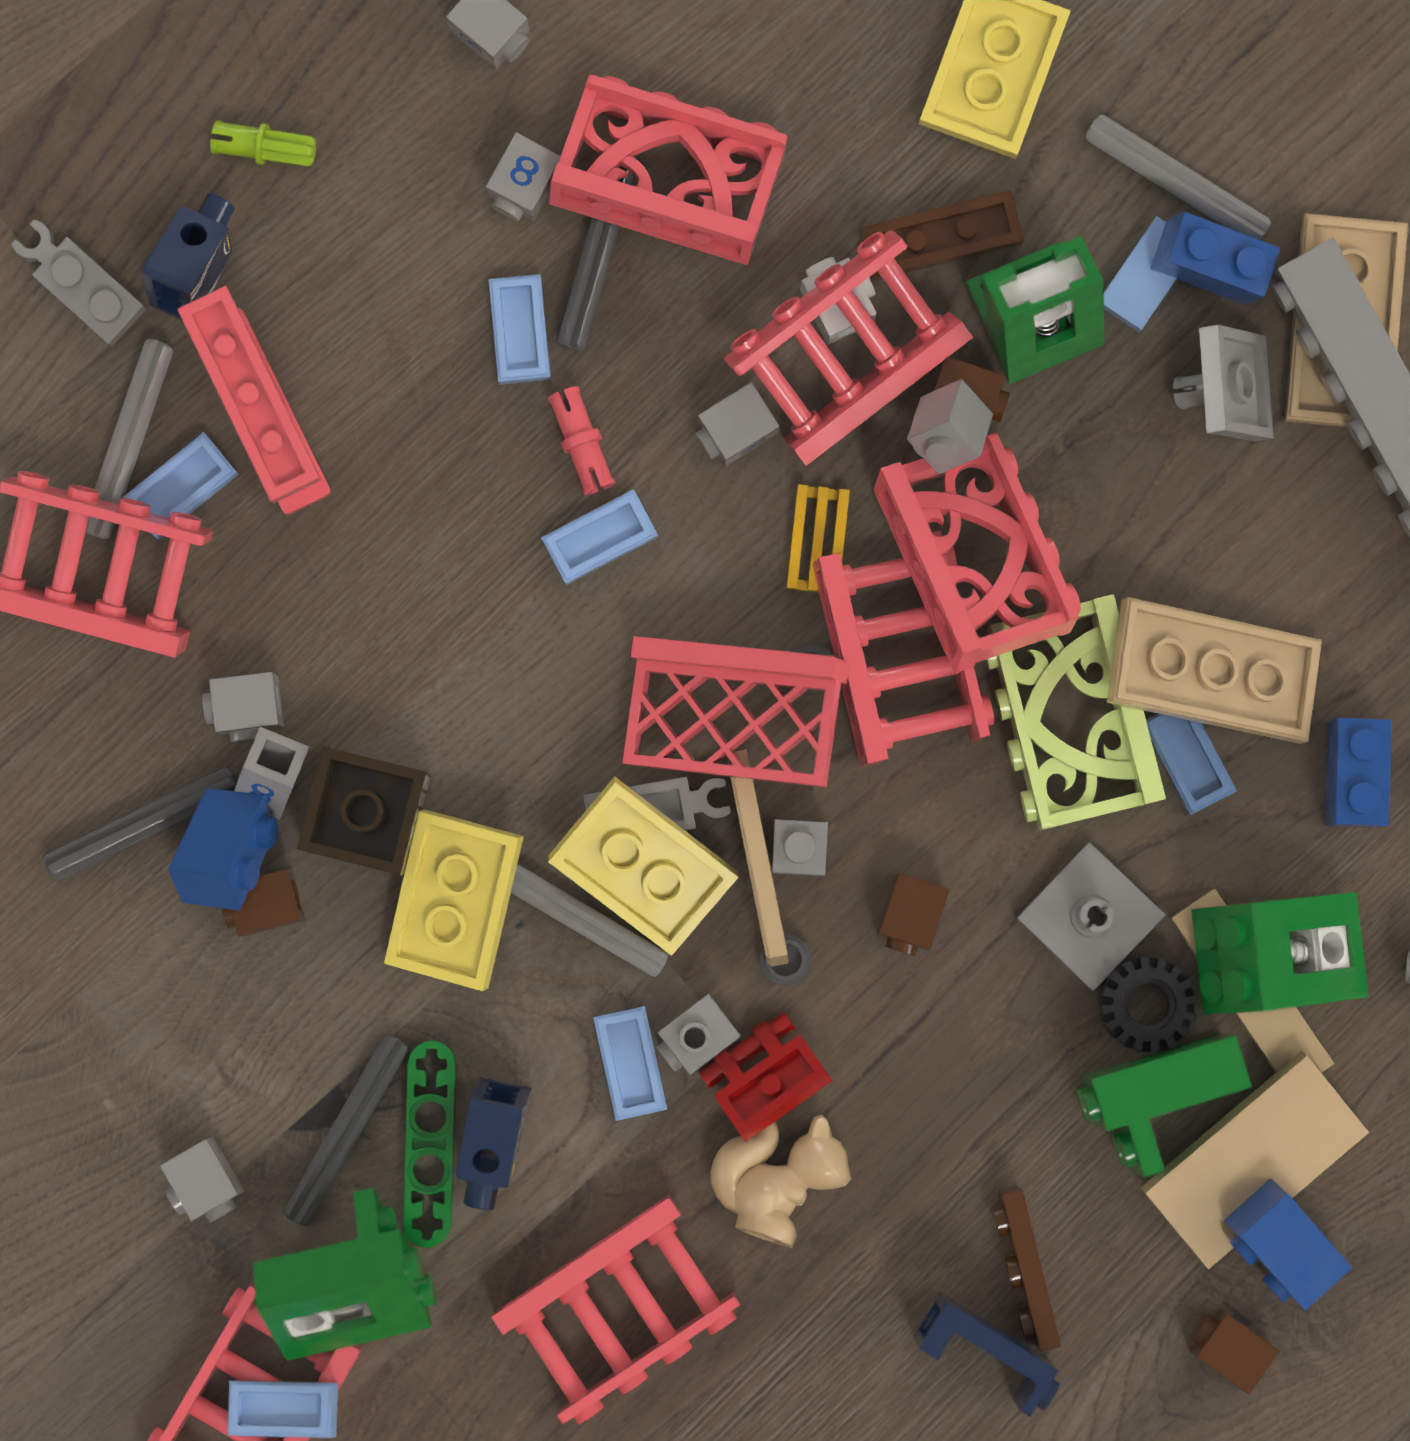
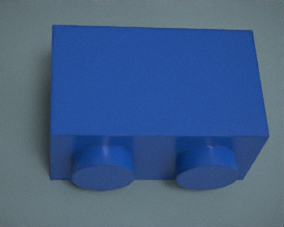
[1150,212,1281,305]
[1325,718,1392,828]
[168,788,278,910]
[1224,1178,1352,1311]

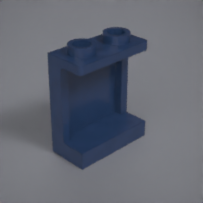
[913,1292,1060,1417]

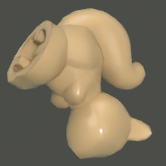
[710,1115,851,1249]

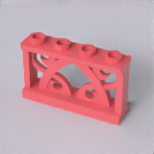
[549,75,788,266]
[873,433,1081,673]

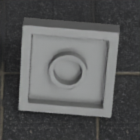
[1173,325,1274,441]
[1016,842,1166,991]

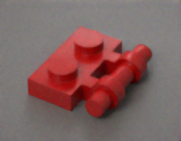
[698,1012,833,1142]

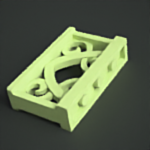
[985,594,1166,831]

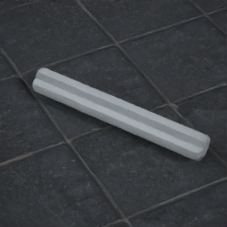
[1086,115,1271,240]
[86,339,173,539]
[511,864,668,977]

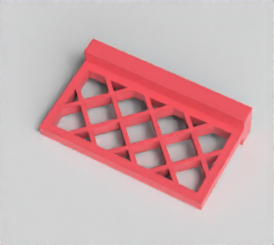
[622,636,849,788]

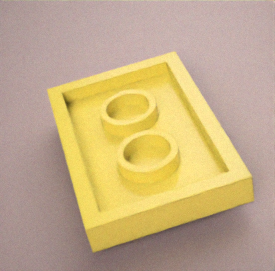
[919,0,1071,159]
[548,776,738,956]
[384,809,524,991]

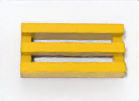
[786,484,850,593]

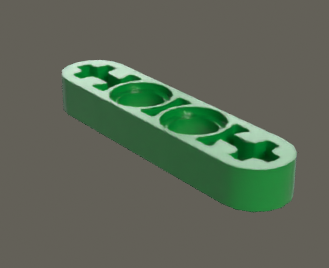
[403,1040,457,1248]

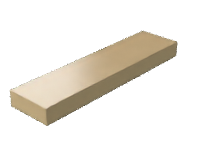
[727,749,789,967]
[1170,889,1335,1073]

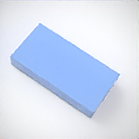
[1104,216,1177,333]
[489,274,551,385]
[122,432,239,540]
[541,489,658,585]
[593,1006,668,1121]
[227,1381,338,1438]

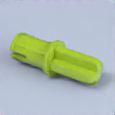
[210,120,317,167]

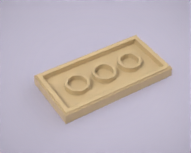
[1284,213,1408,427]
[1106,597,1322,744]
[1140,1051,1369,1269]

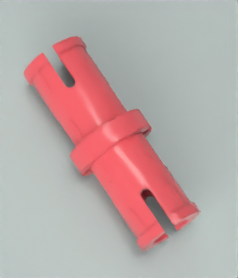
[547,386,616,496]

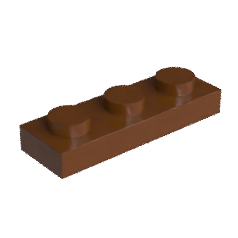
[859,190,1024,282]
[992,1186,1061,1352]

